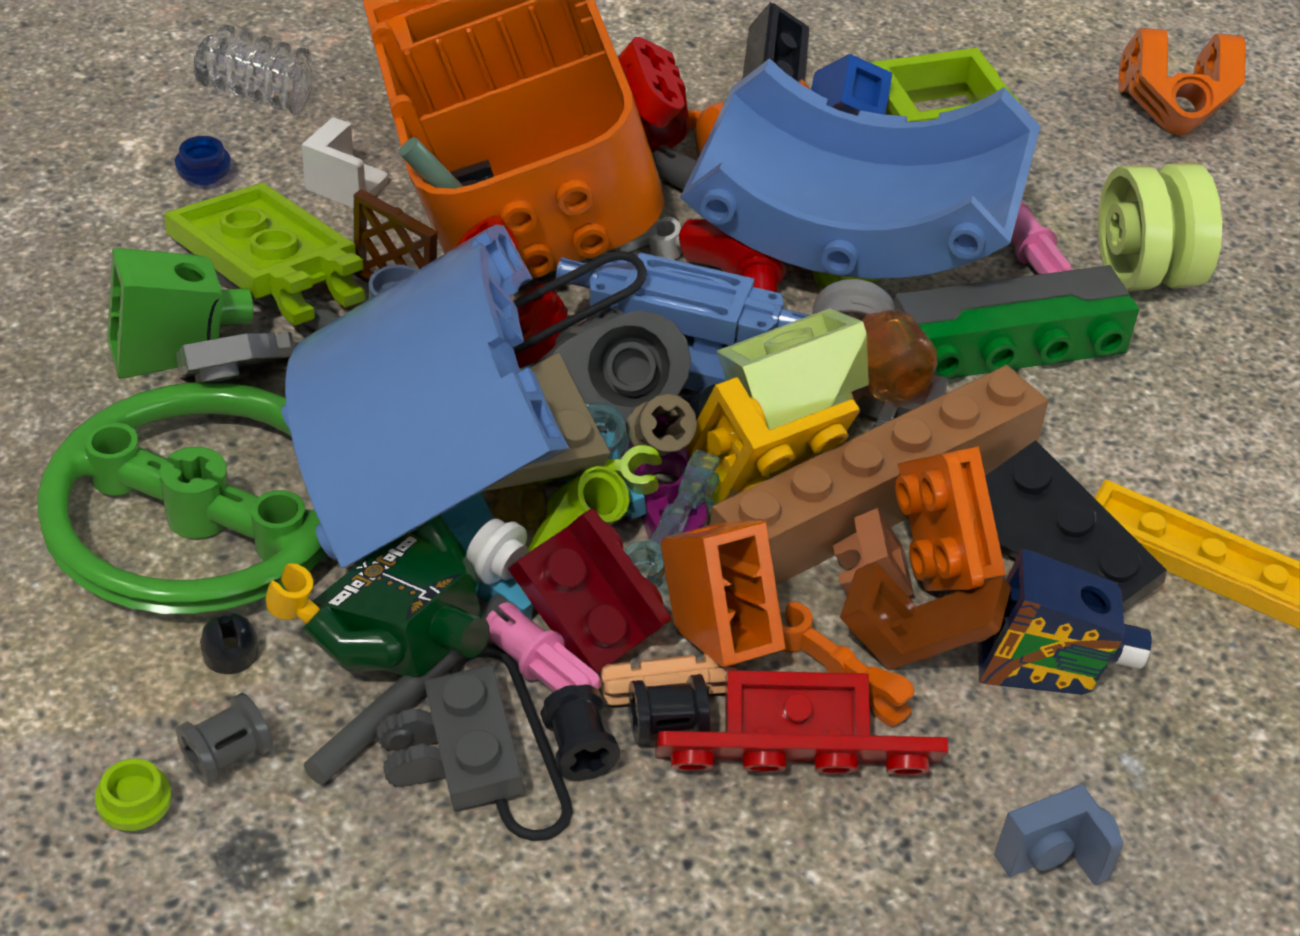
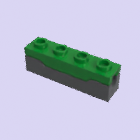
[893,265,1139,379]

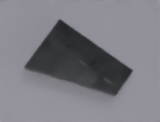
[985,440,1167,613]

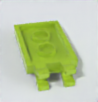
[164,182,365,326]

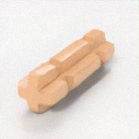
[600,654,737,706]

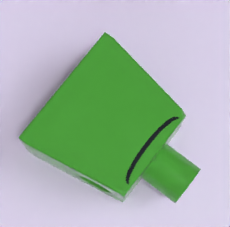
[107,248,253,378]

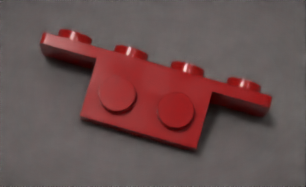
[655,670,949,775]

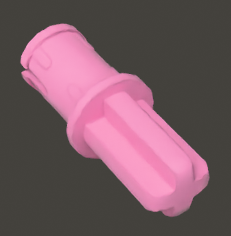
[1011,202,1073,275]
[486,602,601,692]

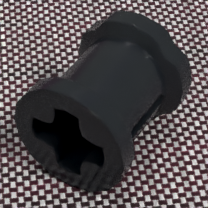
[628,674,710,744]
[540,684,620,781]

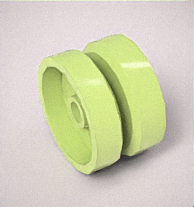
[1098,162,1223,291]

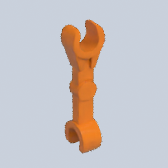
[781,602,914,726]

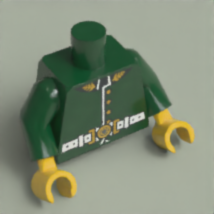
[266,515,490,678]

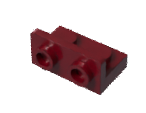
[507,508,671,674]

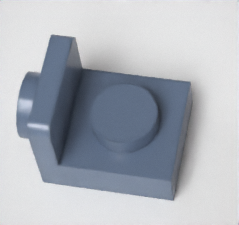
[994,784,1123,885]

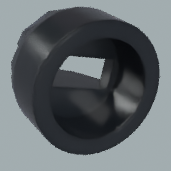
[200,613,258,674]

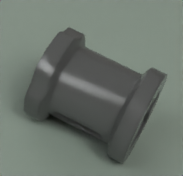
[175,692,273,785]

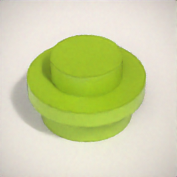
[95,758,172,831]

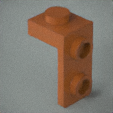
[840,562,1011,670]

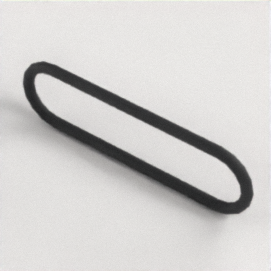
[513,251,647,355]
[450,646,573,841]

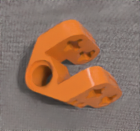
[1118,28,1246,135]

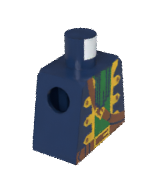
[978,549,1152,695]

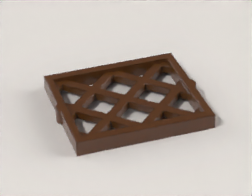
[353,189,438,283]

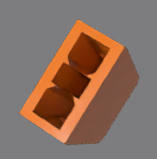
[661,521,786,667]

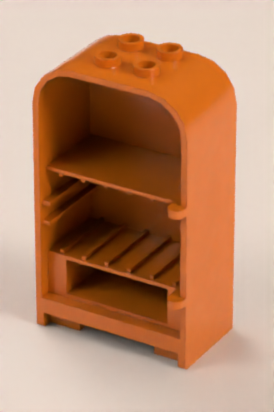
[363,0,665,279]

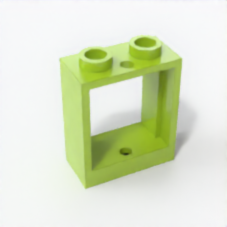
[870,47,1020,122]

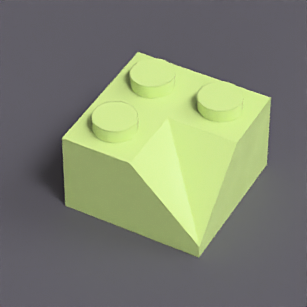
[716,308,869,430]

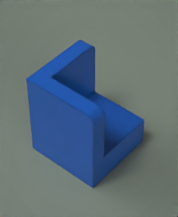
[811,54,892,116]

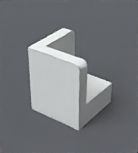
[301,117,388,208]

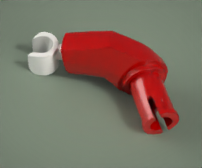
[649,217,786,293]

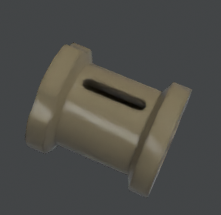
[626,394,697,457]

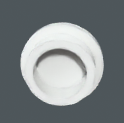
[466,518,528,585]

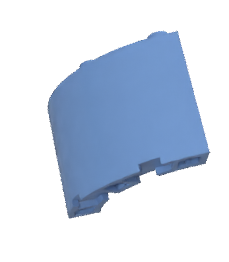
[680,58,1041,279]
[281,225,569,569]

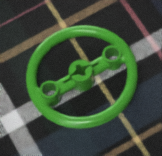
[37,382,327,614]

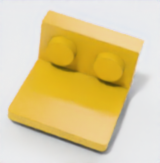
[685,377,860,504]

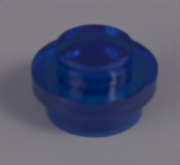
[175,136,231,185]

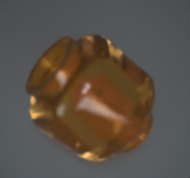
[861,309,938,401]

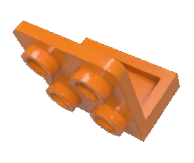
[895,446,1006,591]

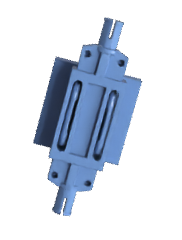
[556,252,811,392]

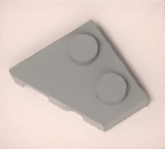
[175,332,295,383]

